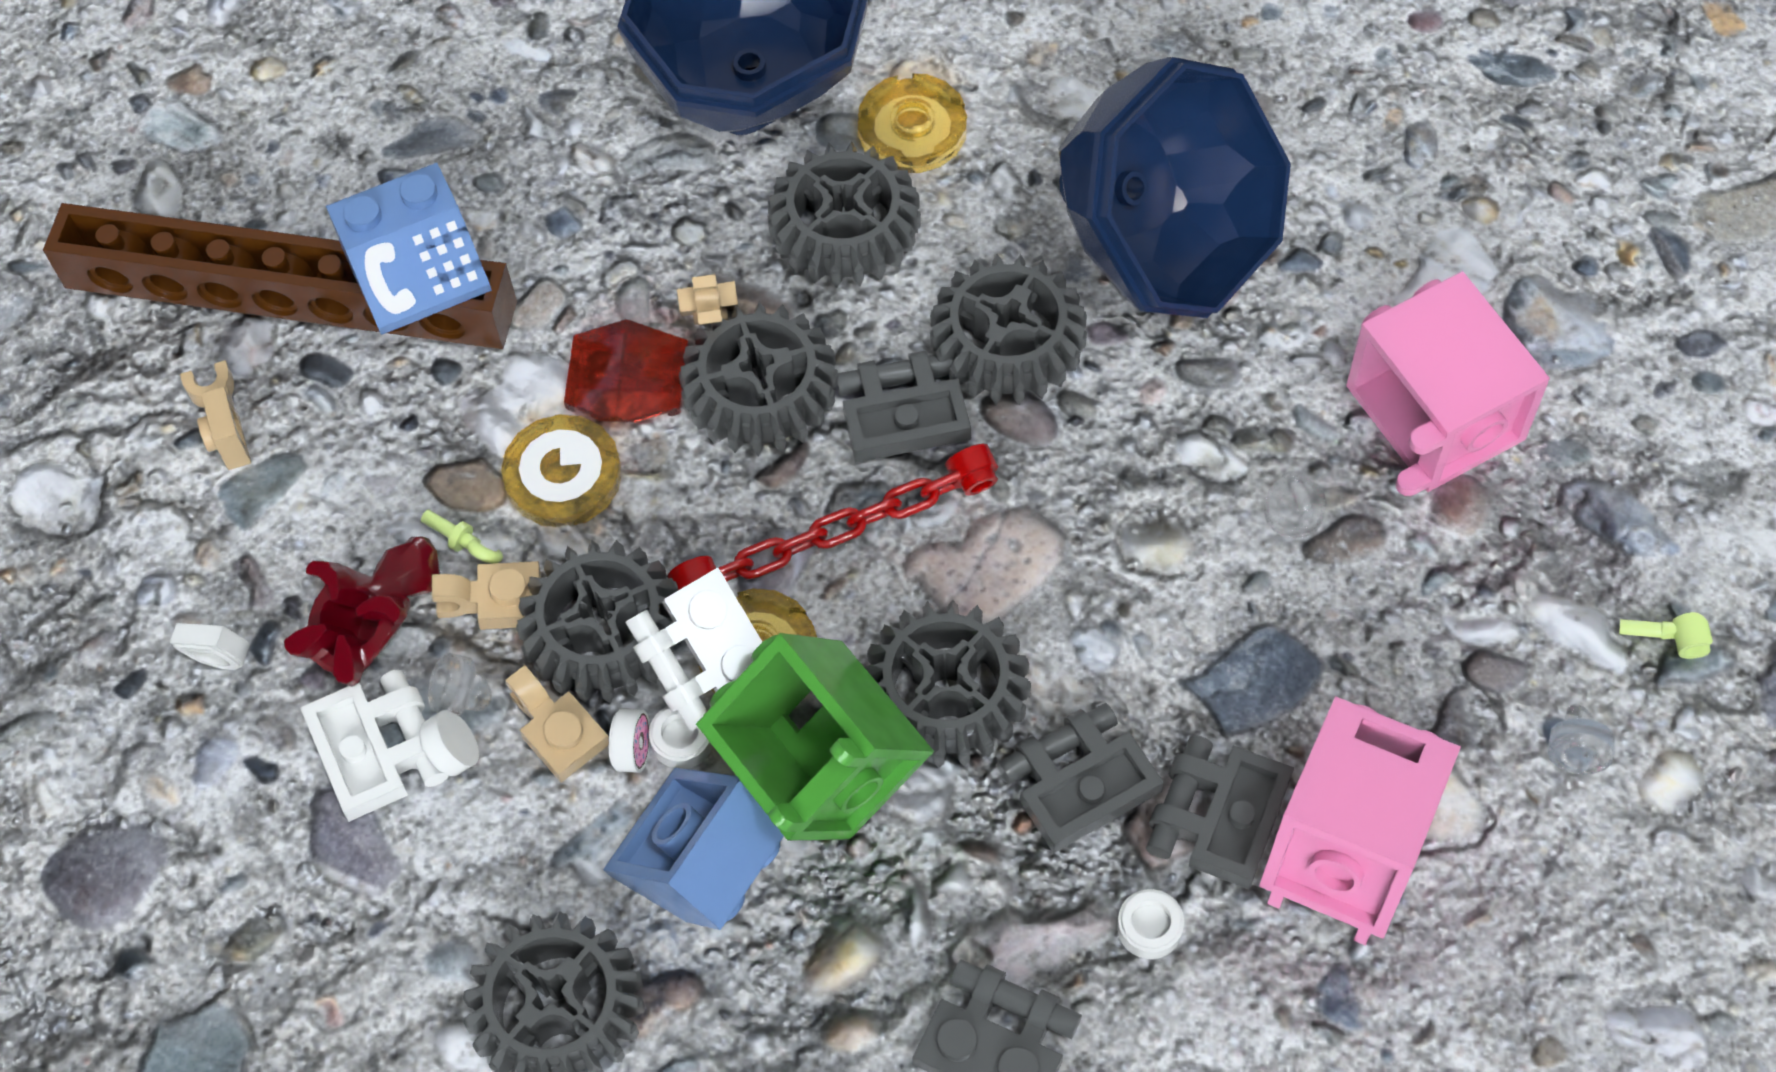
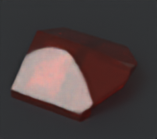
[564,319,689,423]

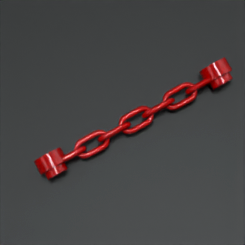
[667,443,998,591]

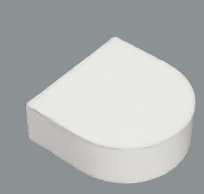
[170,623,250,670]

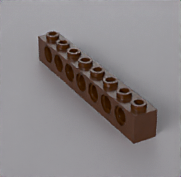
[43,203,517,350]

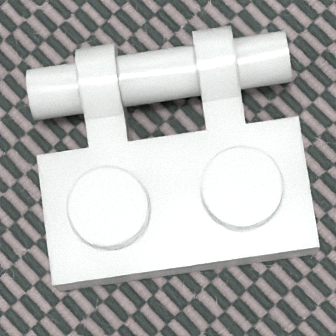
[625,568,762,731]
[300,669,448,822]

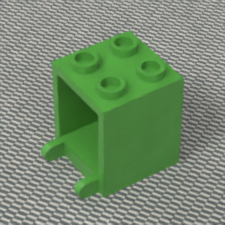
[696,633,934,841]

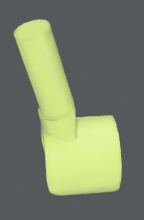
[1619,612,1713,659]

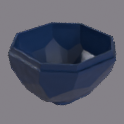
[617,0,868,135]
[1058,57,1291,318]

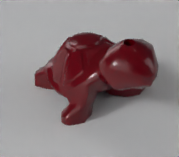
[284,536,440,687]

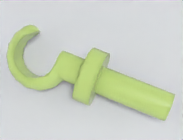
[421,509,503,564]

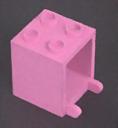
[1346,271,1550,496]
[1259,696,1461,946]

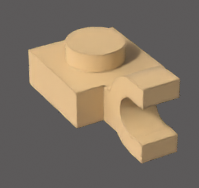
[677,274,738,325]
[180,360,251,470]
[432,561,541,630]
[505,665,609,783]

